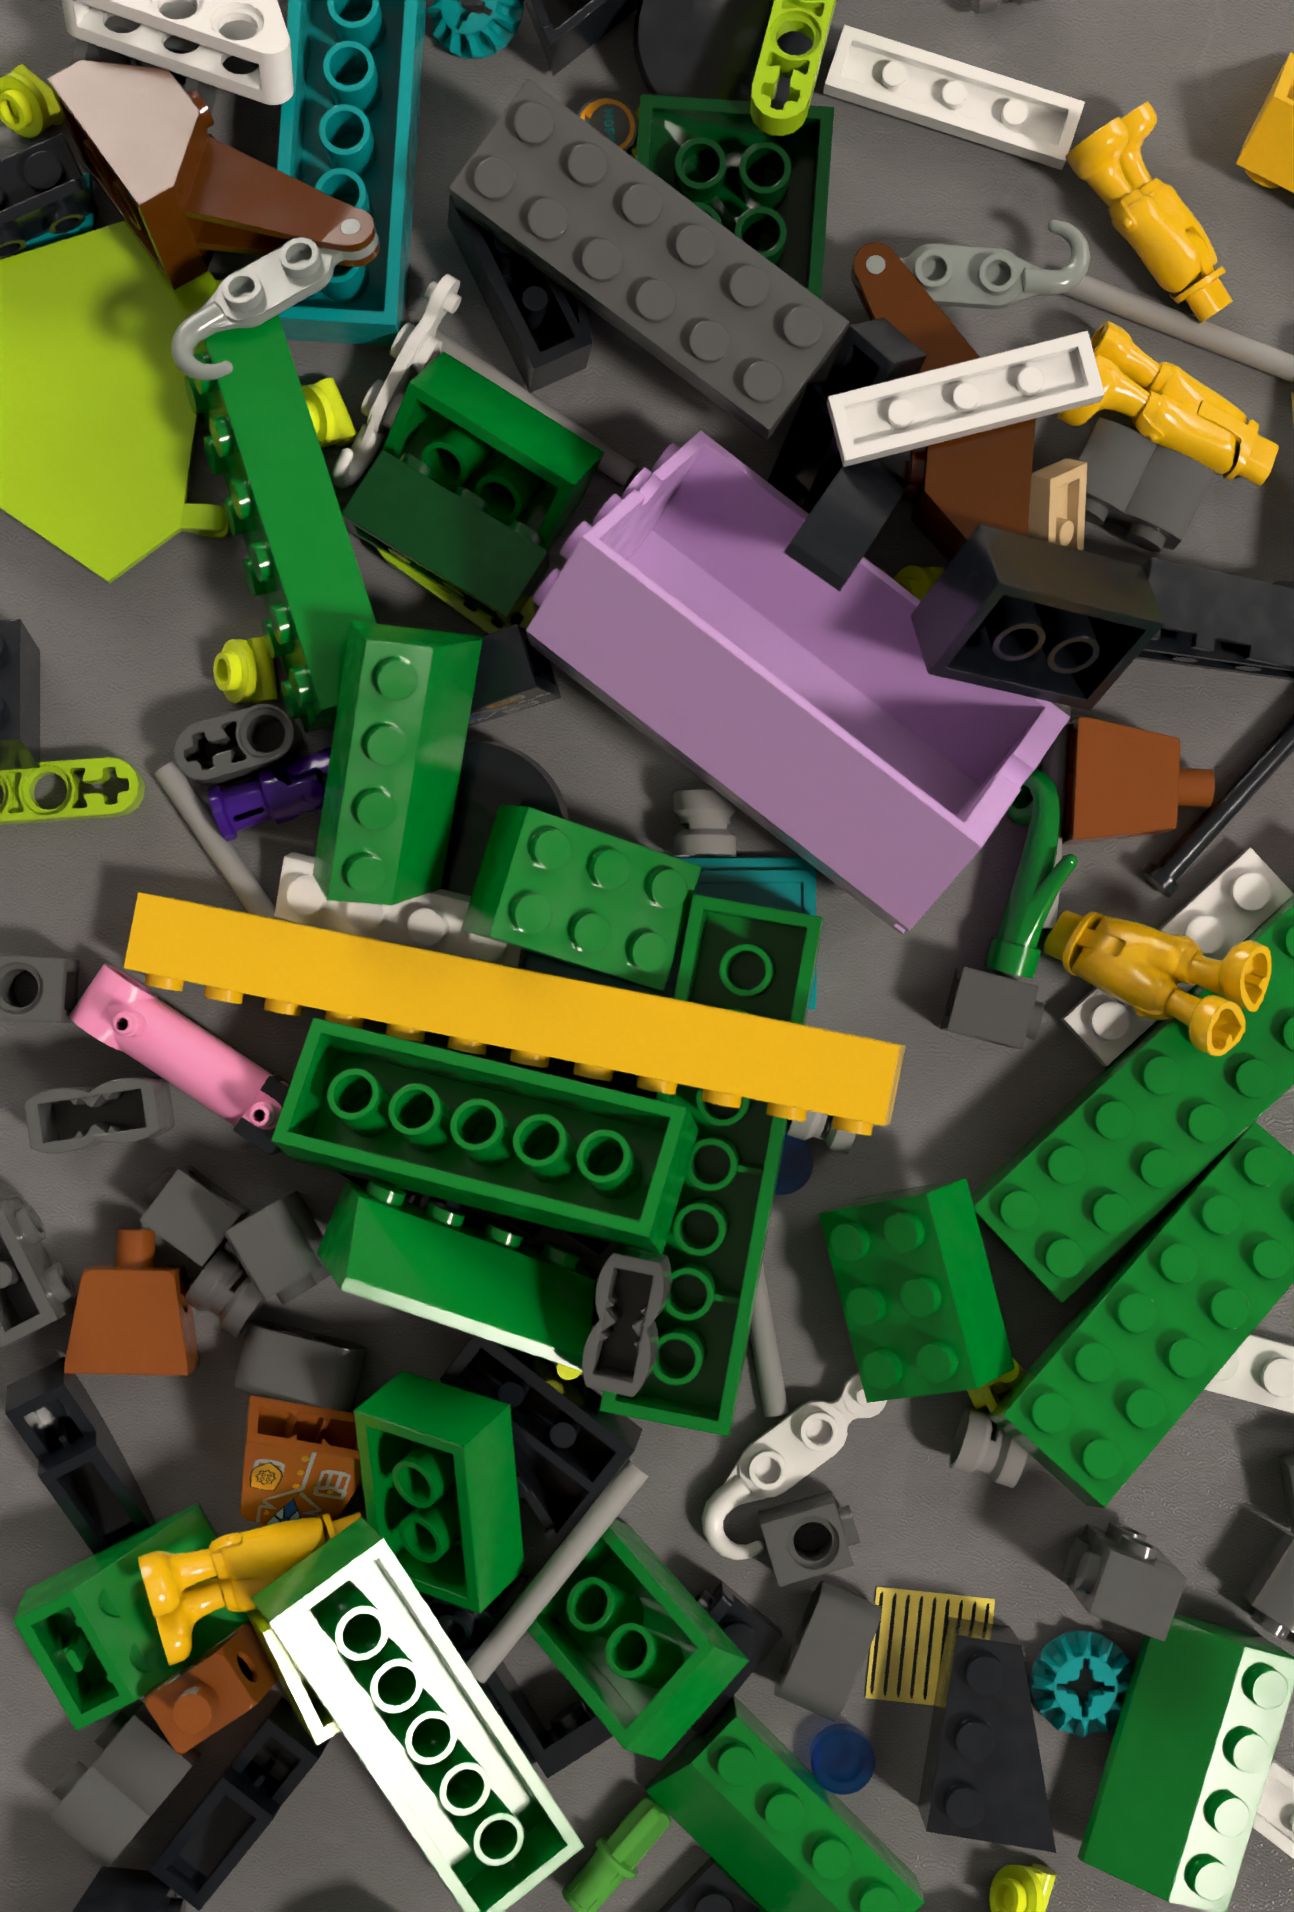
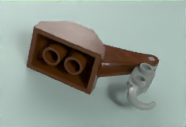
[47,60,380,381]
[851,220,1091,564]

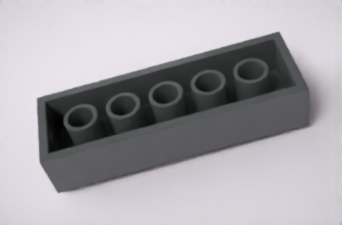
[449,78,849,441]

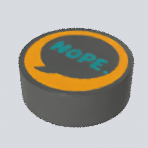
[578,95,638,155]

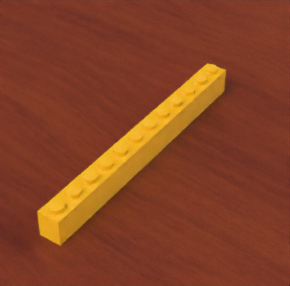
[124,892,906,1136]

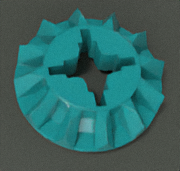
[426,0,524,60]
[1031,1631,1132,1738]

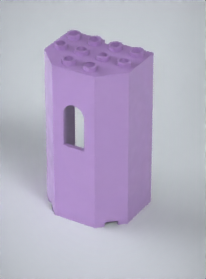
[526,430,1070,934]

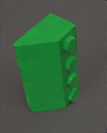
[313,621,482,905]
[317,1179,596,1371]
[1077,1614,1294,1912]
[645,1696,925,1912]

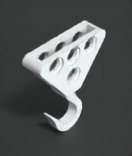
[62,0,294,105]

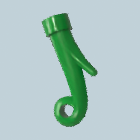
[984,769,1078,979]

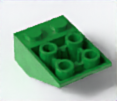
[13,1502,249,1731]

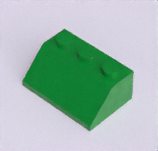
[383,351,605,553]

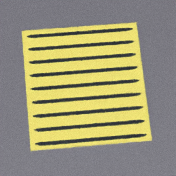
[865,1586,995,1706]

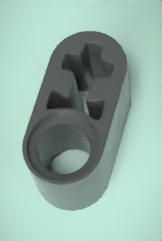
[174,704,303,786]
[234,1320,368,1413]
[774,1580,882,1721]

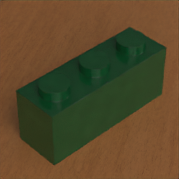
[342,449,550,628]

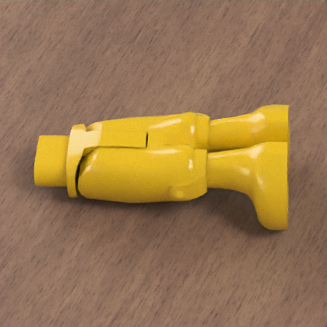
[1065,101,1233,323]
[1058,320,1279,486]
[1044,910,1272,1056]
[138,1512,362,1665]

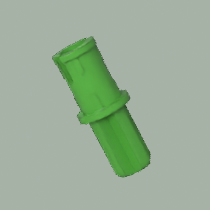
[561,1797,671,1912]

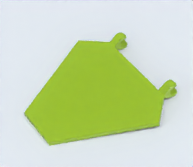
[0,221,229,584]

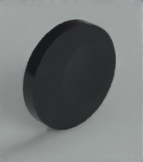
[633,0,813,104]
[441,741,570,896]

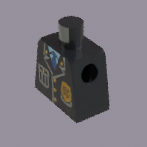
[468,624,561,727]

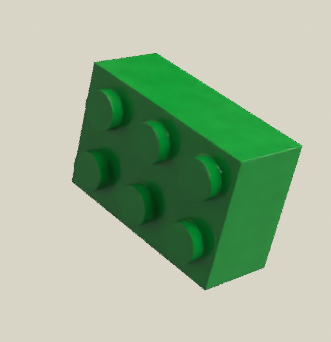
[461,805,702,991]
[819,1178,1015,1403]
[354,1371,525,1614]
[509,1520,749,1760]

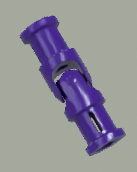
[207,746,332,842]

